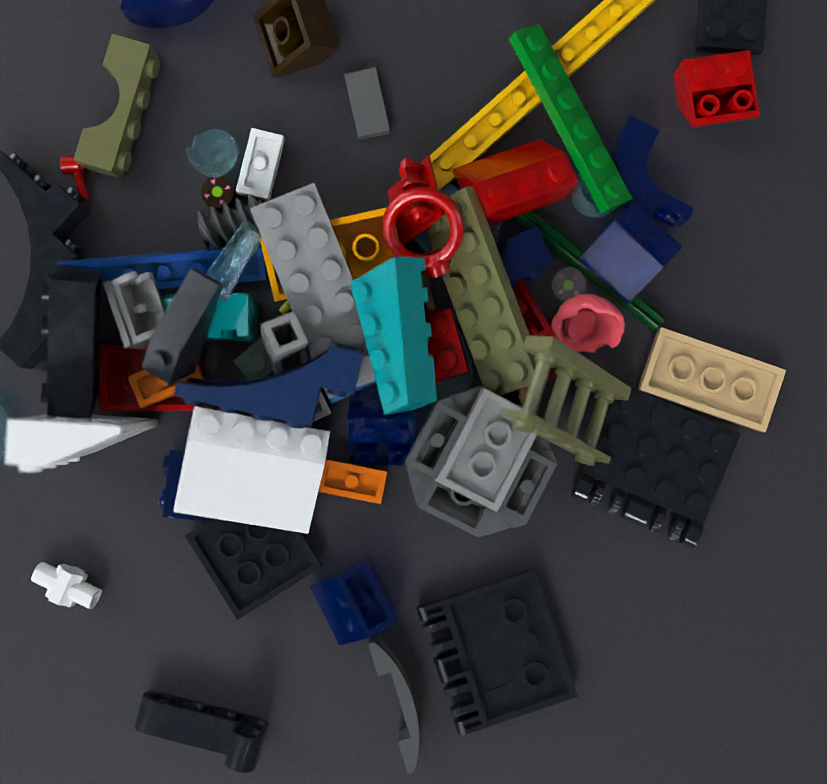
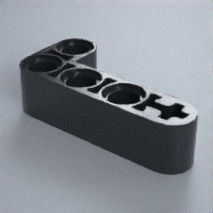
[134,691,269,773]

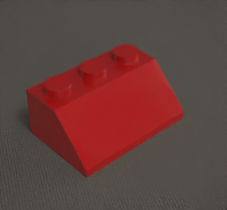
[452,139,579,226]

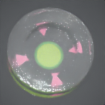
[552,267,586,301]

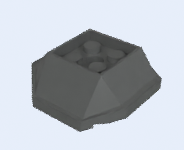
[405,386,557,537]

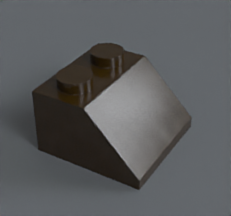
[253,0,340,78]

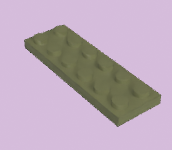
[425,186,537,396]

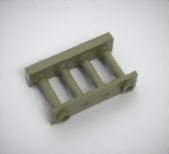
[501,335,632,466]

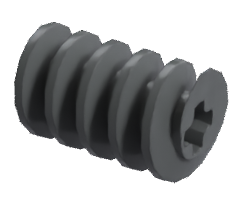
[197,194,263,249]

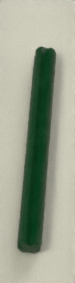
[513,210,666,331]

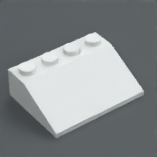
[173,406,330,534]
[5,414,159,472]

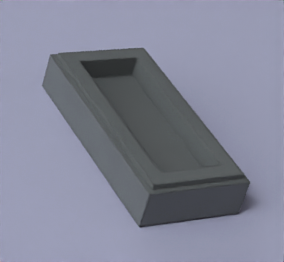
[344,67,390,140]

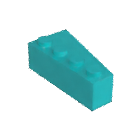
[350,257,437,414]
[120,293,260,342]

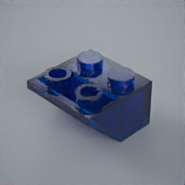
[348,391,416,466]
[310,556,399,646]

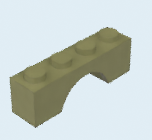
[73,33,160,179]

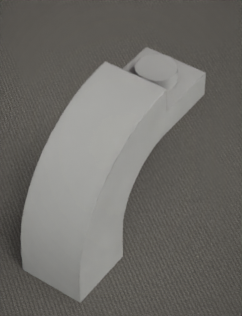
[261,311,331,426]

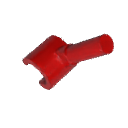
[60,156,90,201]

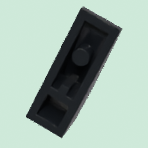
[142,268,223,384]

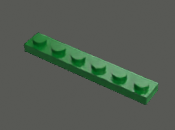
[509,24,633,214]

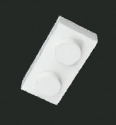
[236,128,285,201]

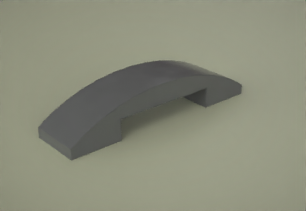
[368,634,419,774]

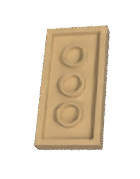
[637,327,786,432]

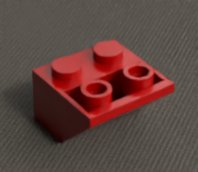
[673,50,760,127]

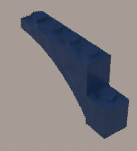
[174,342,365,429]

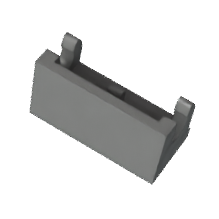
[103,271,166,350]

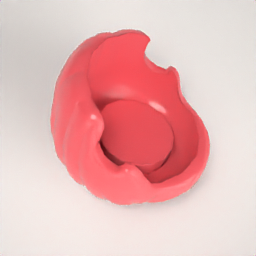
[551,294,625,354]

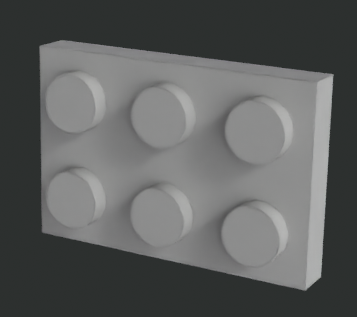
[435,388,540,512]

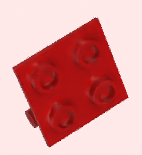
[387,156,444,247]

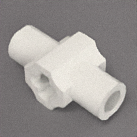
[31,562,102,609]

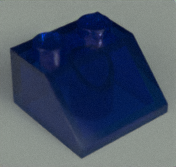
[579,201,683,304]

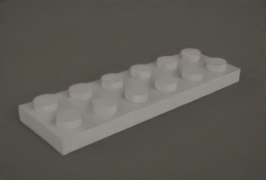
[250,183,375,398]

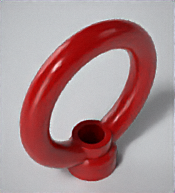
[382,187,464,278]

